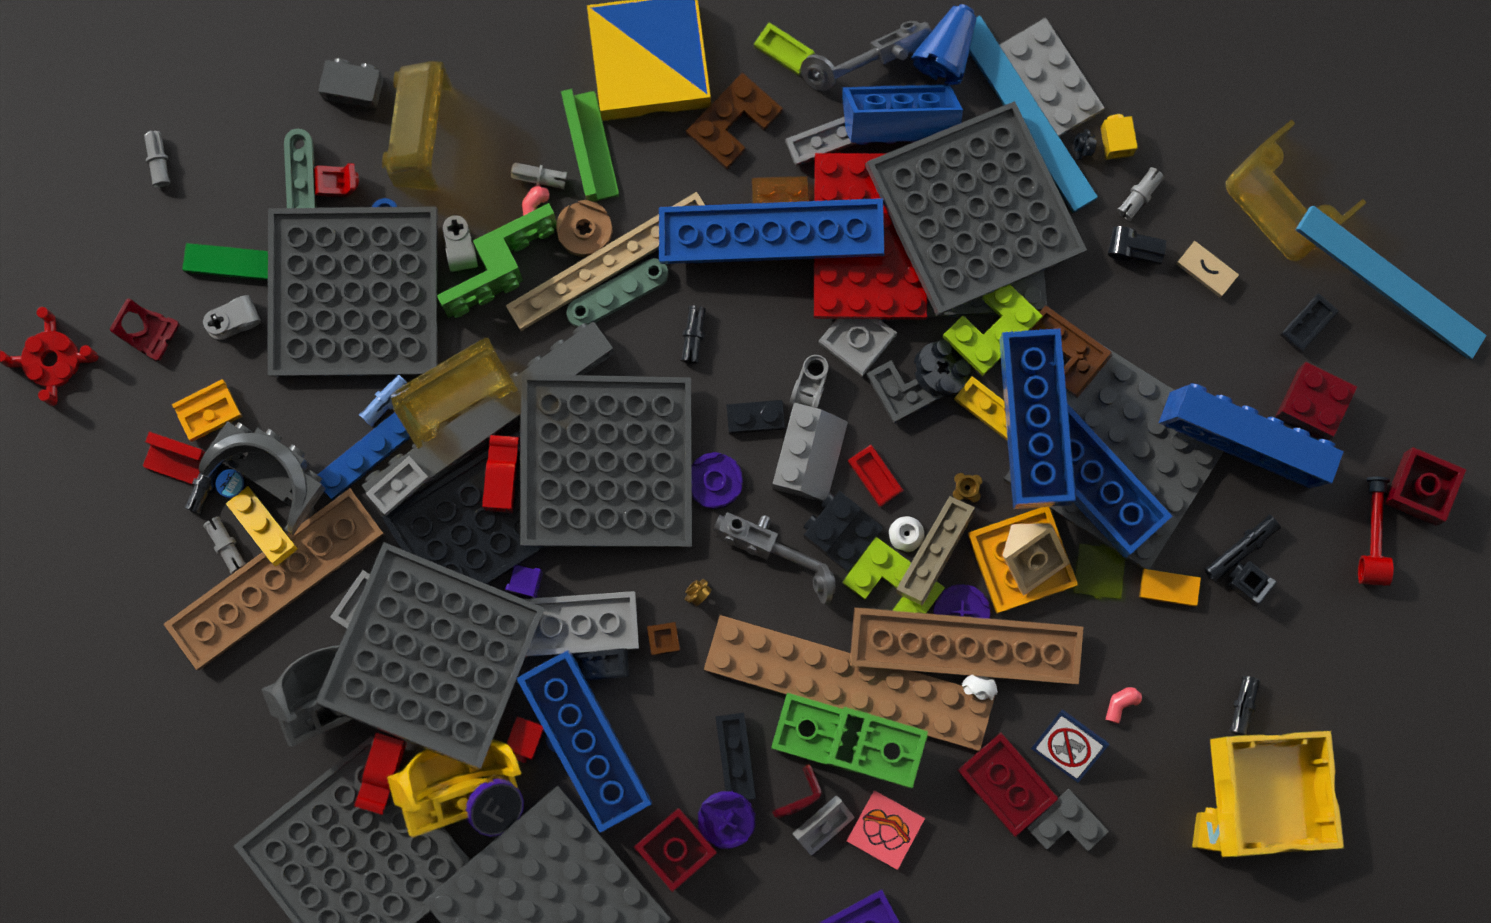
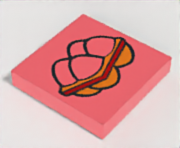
[846,790,925,870]

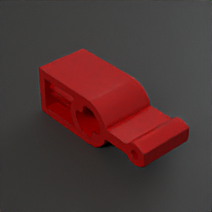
[482,435,519,513]
[355,733,407,815]

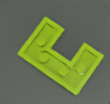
[943,285,1042,376]
[842,537,945,613]

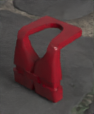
[110,299,180,361]
[772,764,821,819]

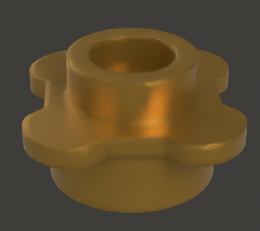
[953,473,982,503]
[684,579,711,606]

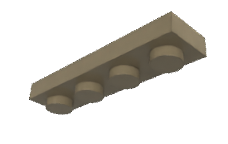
[896,496,975,605]

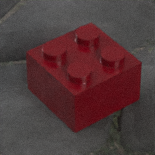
[1275,362,1357,441]
[1384,447,1466,526]
[634,808,717,892]

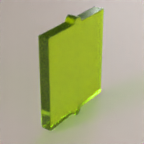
[1074,544,1125,599]

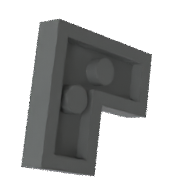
[866,360,943,424]
[1026,789,1109,852]

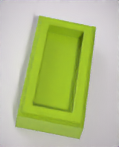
[754,22,814,76]

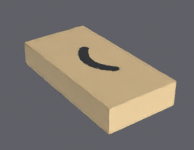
[1177,241,1239,298]

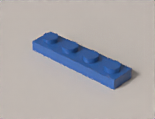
[317,407,421,500]

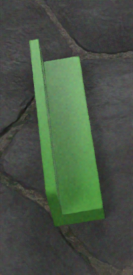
[561,89,619,202]

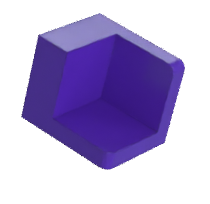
[505,565,543,599]

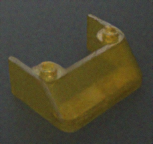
[382,61,451,190]
[1226,120,1366,261]
[391,338,518,449]

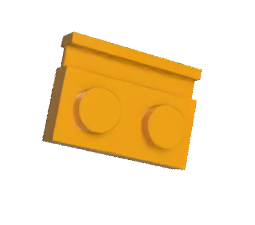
[172,379,242,442]

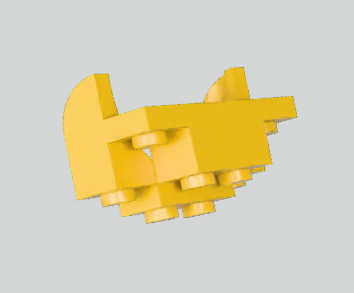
[387,740,521,837]

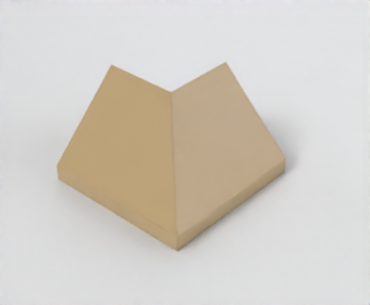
[1003,523,1070,595]

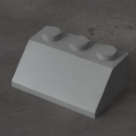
[772,402,848,502]

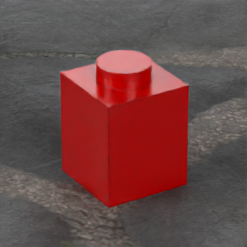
[507,717,545,763]

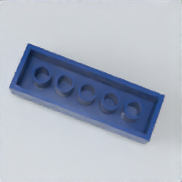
[999,329,1075,509]
[1159,383,1344,488]
[1067,403,1172,558]
[516,650,653,832]

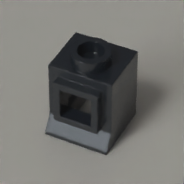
[1227,561,1277,607]

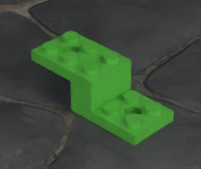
[437,203,557,318]
[771,693,928,788]

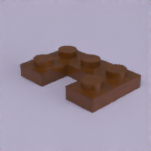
[686,73,783,170]
[1029,305,1113,398]

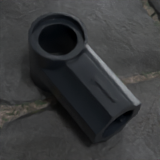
[1108,226,1167,265]

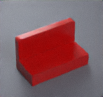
[143,432,206,485]

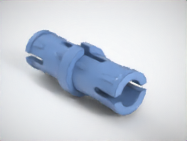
[359,375,410,427]

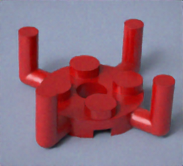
[0,307,99,406]

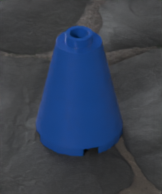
[911,4,977,85]

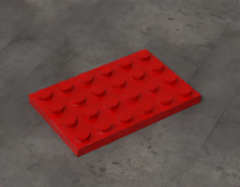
[814,153,927,320]

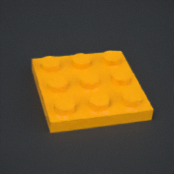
[967,507,1078,614]

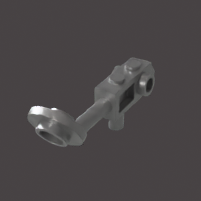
[800,21,932,91]
[713,512,836,604]

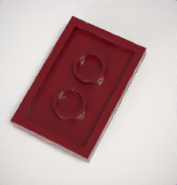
[957,733,1058,837]

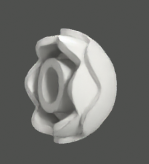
[889,516,924,552]
[962,675,997,700]

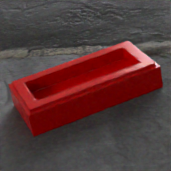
[848,445,903,508]

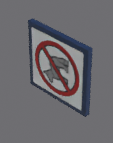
[1031,710,1109,783]

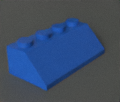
[842,85,963,145]

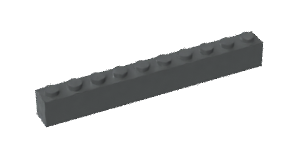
[362,321,614,515]

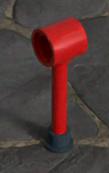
[1358,476,1394,586]

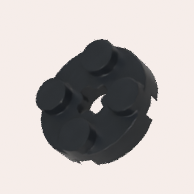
[914,340,971,397]

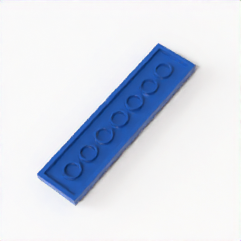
[659,198,885,264]

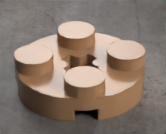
[556,200,612,257]

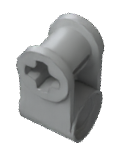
[443,215,478,272]
[203,295,261,340]
[789,355,828,408]

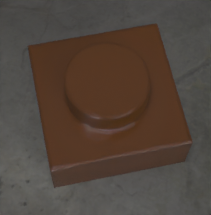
[647,622,680,656]

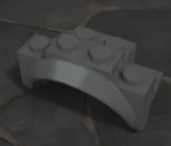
[199,421,326,535]
[261,645,352,747]

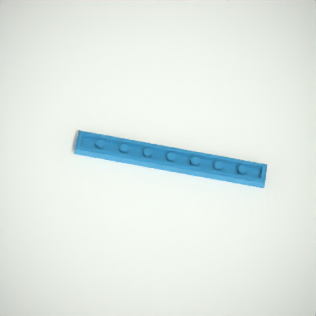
[969,16,1097,213]
[1295,206,1487,359]

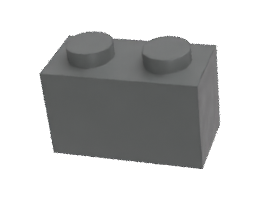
[318,58,383,110]

